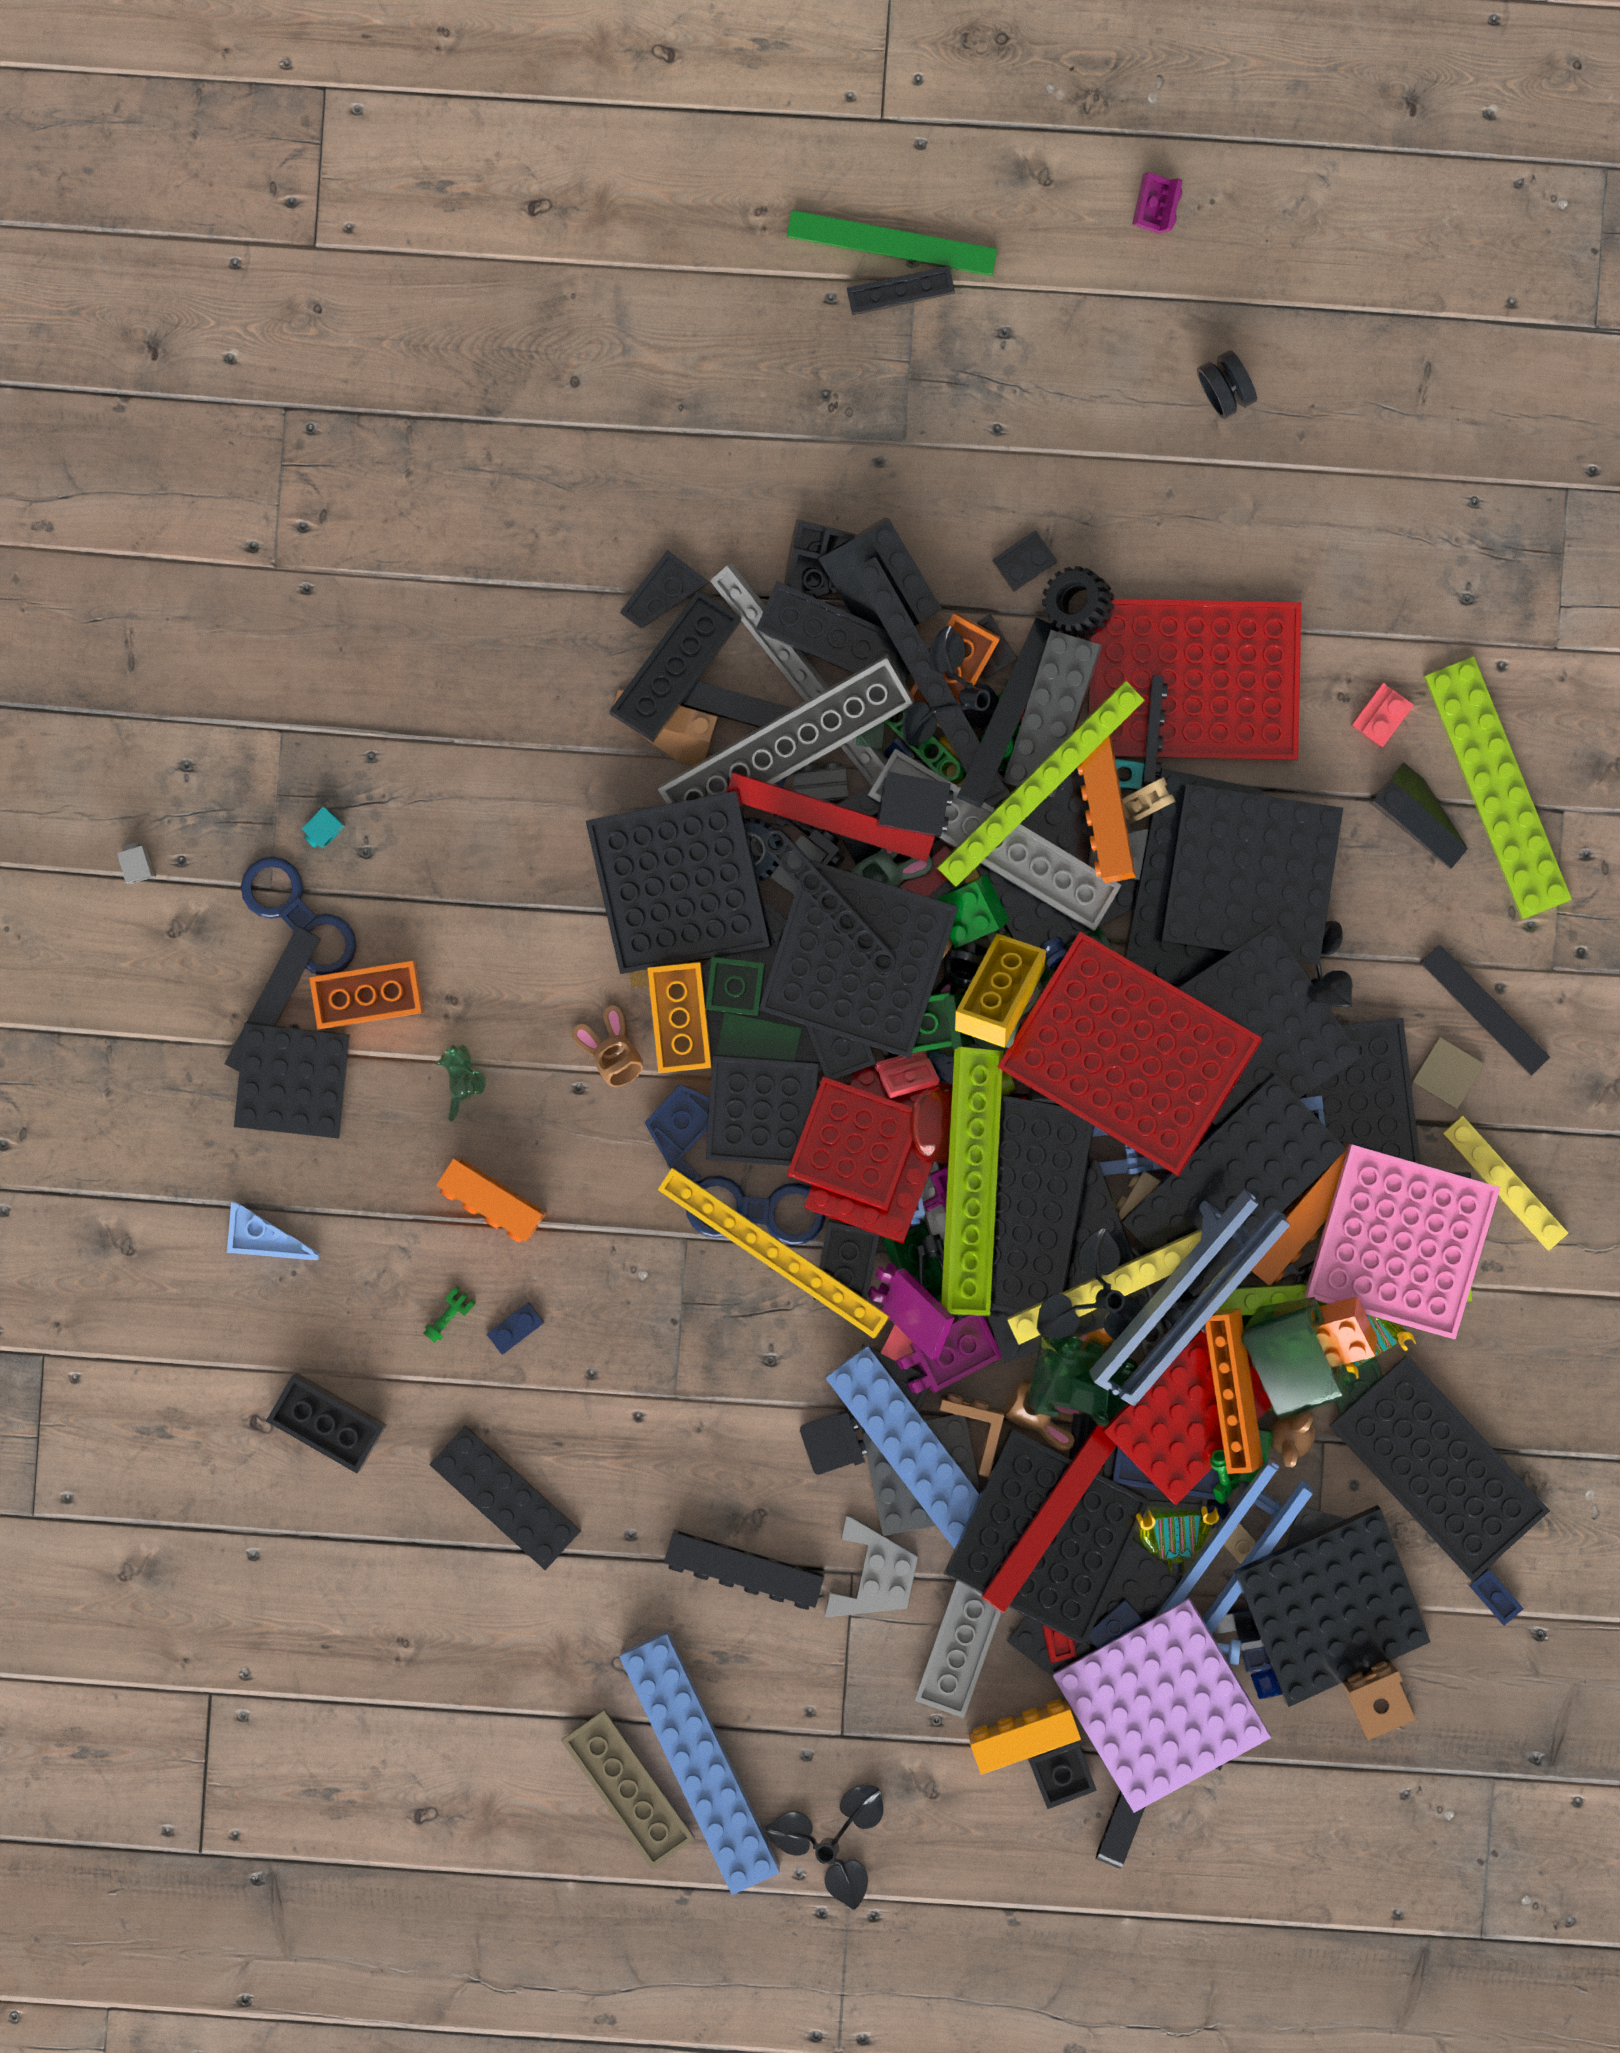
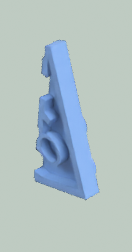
[227,1202,320,1260]

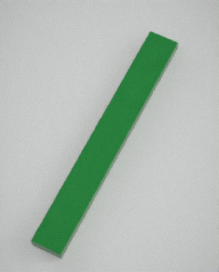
[787,210,997,276]

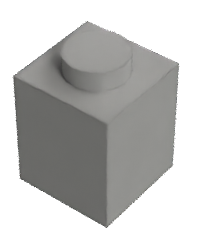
[117,843,156,884]

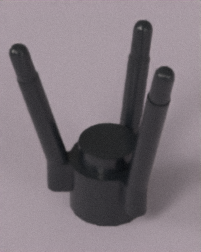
[916,1234,944,1286]

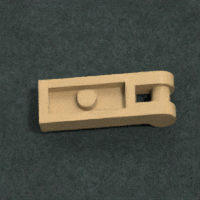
[1122,777,1175,824]

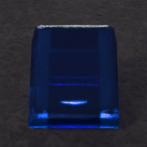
[1251,1669,1282,1700]

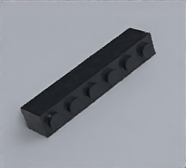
[664,1529,824,1610]

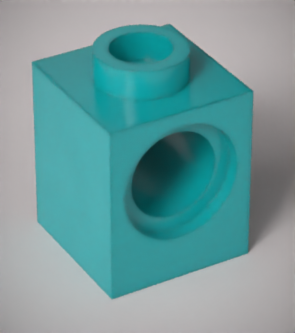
[1115,759,1145,791]
[302,806,346,849]

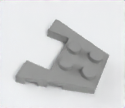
[825,1515,918,1617]

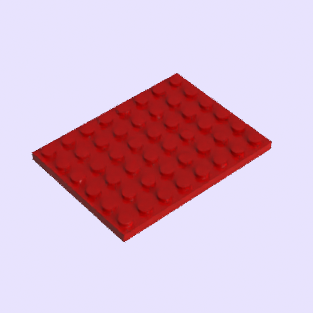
[1088,599,1302,761]
[997,932,1262,1177]

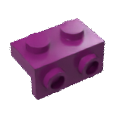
[1132,172,1183,234]

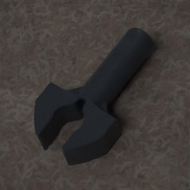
[773,814,817,836]
[1282,1260,1315,1285]

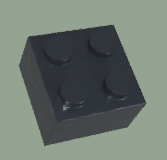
[1028,1741,1097,1810]

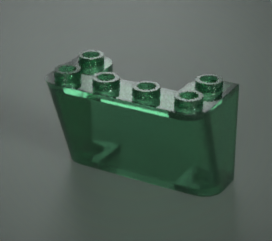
[1241,1297,1354,1419]
[1027,1335,1138,1426]

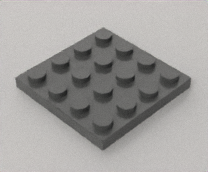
[862,1414,981,1536]

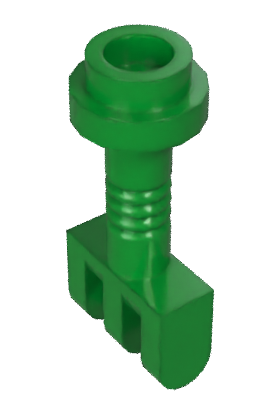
[423,1286,476,1343]
[1210,1450,1239,1504]

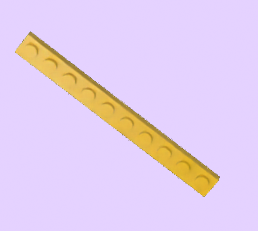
[658,1168,890,1338]

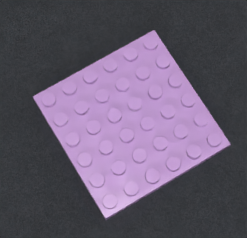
[1053,1598,1272,1813]

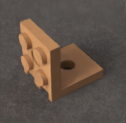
[939,1392,1004,1477]
[1342,1661,1416,1741]

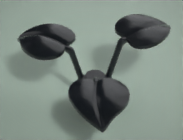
[903,625,999,746]
[1309,921,1353,1007]
[1036,1228,1148,1340]
[765,1785,884,1910]

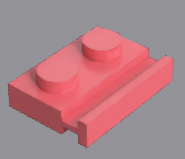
[1351,682,1414,748]
[875,1051,939,1098]

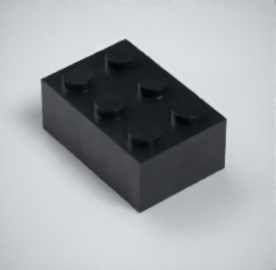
[813,1220,880,1300]

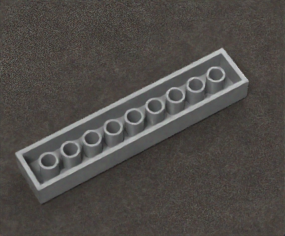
[658,654,914,804]

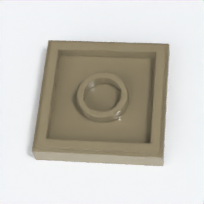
[1411,1037,1485,1109]

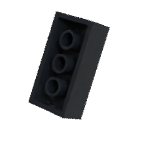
[266,1373,387,1474]

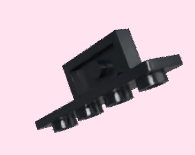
[1212,1607,1263,1651]

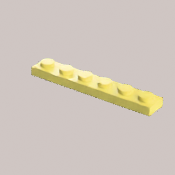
[1442,1116,1568,1250]

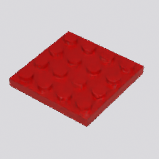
[787,1077,923,1211]

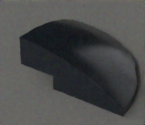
[784,519,856,598]

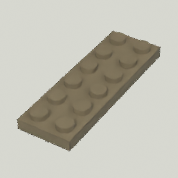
[561,1709,695,1869]

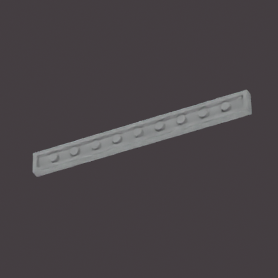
[710,563,887,786]

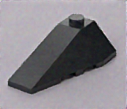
[1370,762,1468,869]

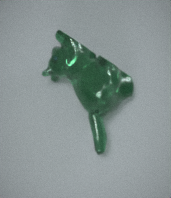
[435,1045,486,1121]

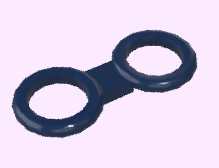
[241,856,357,975]
[686,1175,826,1245]

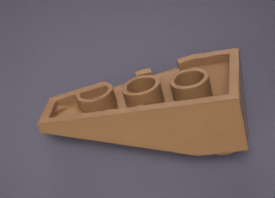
[614,689,718,766]

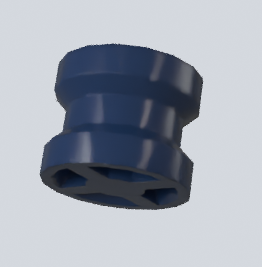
[1040,937,1068,970]

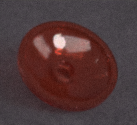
[910,1084,953,1163]

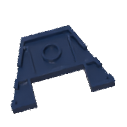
[644,1084,710,1183]

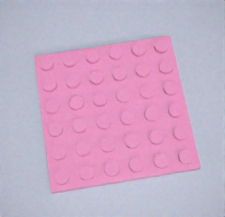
[1304,1144,1501,1339]

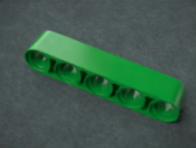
[885,709,966,784]

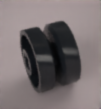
[1197,350,1257,419]

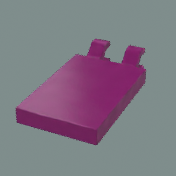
[868,1263,954,1360]
[896,1315,1002,1394]

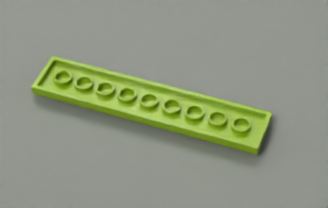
[1424,656,1572,920]
[941,1047,1004,1316]

